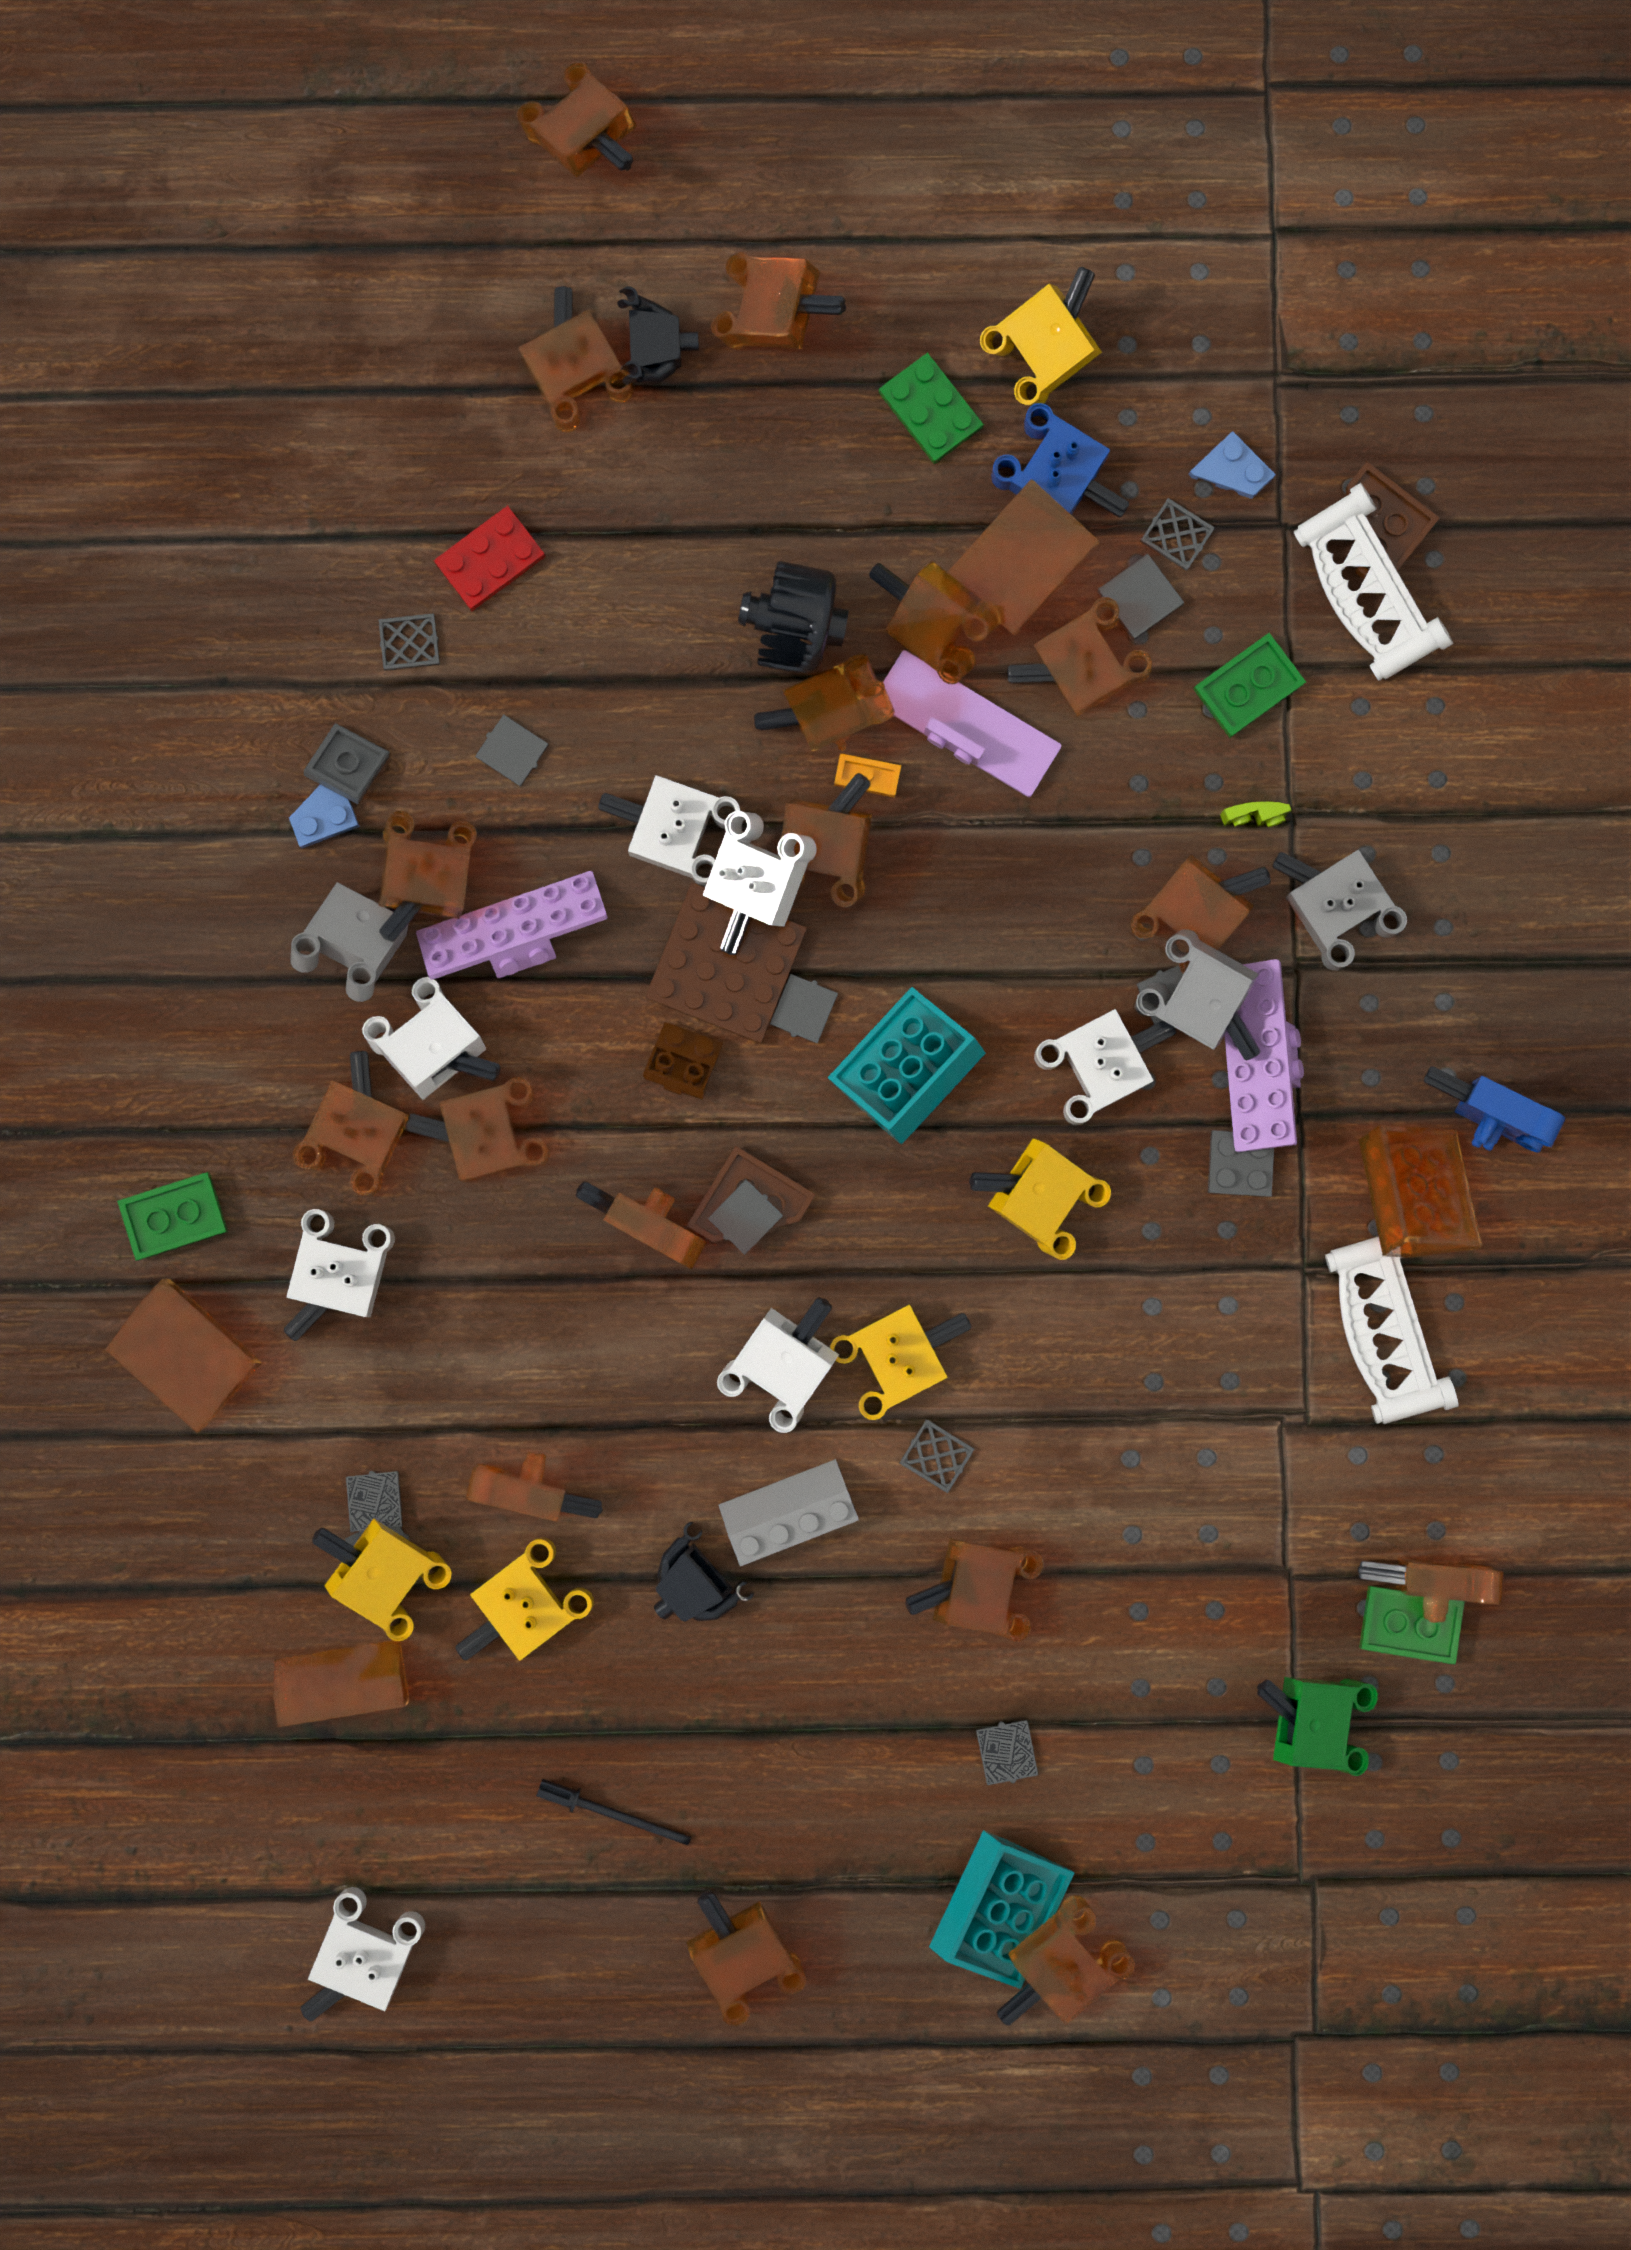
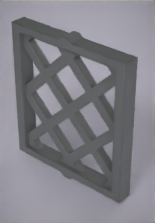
[1140,498,1215,571]
[378,613,440,671]
[899,1419,975,1493]

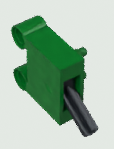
[1257,1677,1378,1776]

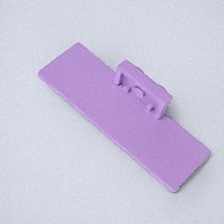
[872,650,1061,797]
[416,871,608,980]
[1225,959,1304,1152]

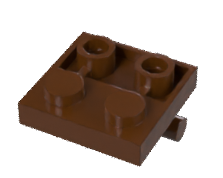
[643,1022,723,1100]

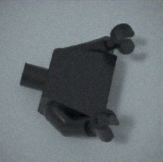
[617,286,699,385]
[654,1522,754,1622]

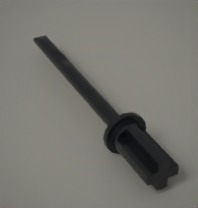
[536,1779,691,1845]

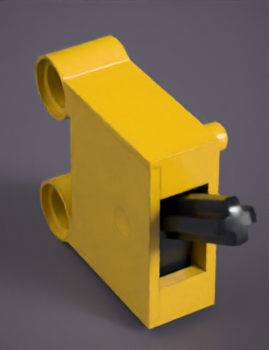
[980,267,1102,406]
[969,1138,1111,1260]

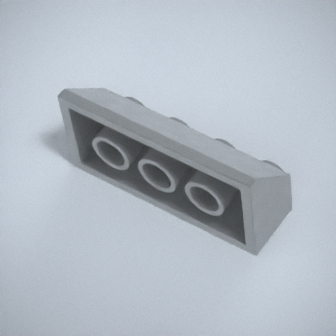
[719,1459,859,1566]

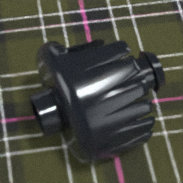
[738,561,849,675]

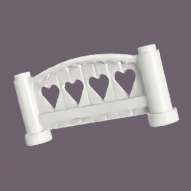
[1294,483,1454,680]
[1325,1226,1458,1424]

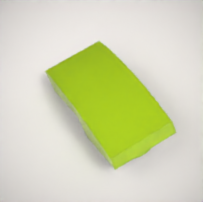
[1220,802,1291,828]

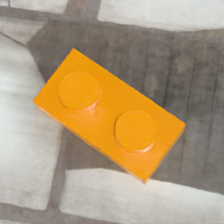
[834,753,901,798]

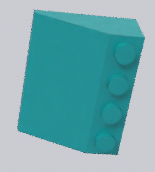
[828,987,986,1145]
[929,1830,1075,1989]

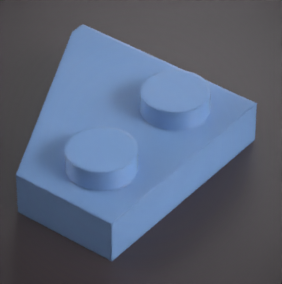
[1189,431,1276,499]
[289,785,360,848]

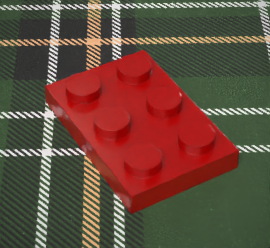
[433,505,546,612]

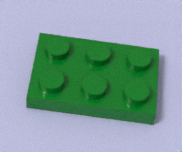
[878,352,984,464]
[1193,633,1306,738]
[117,1172,228,1261]
[1359,1585,1465,1665]

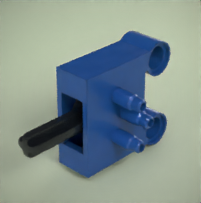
[991,403,1129,525]
[1424,1066,1566,1153]

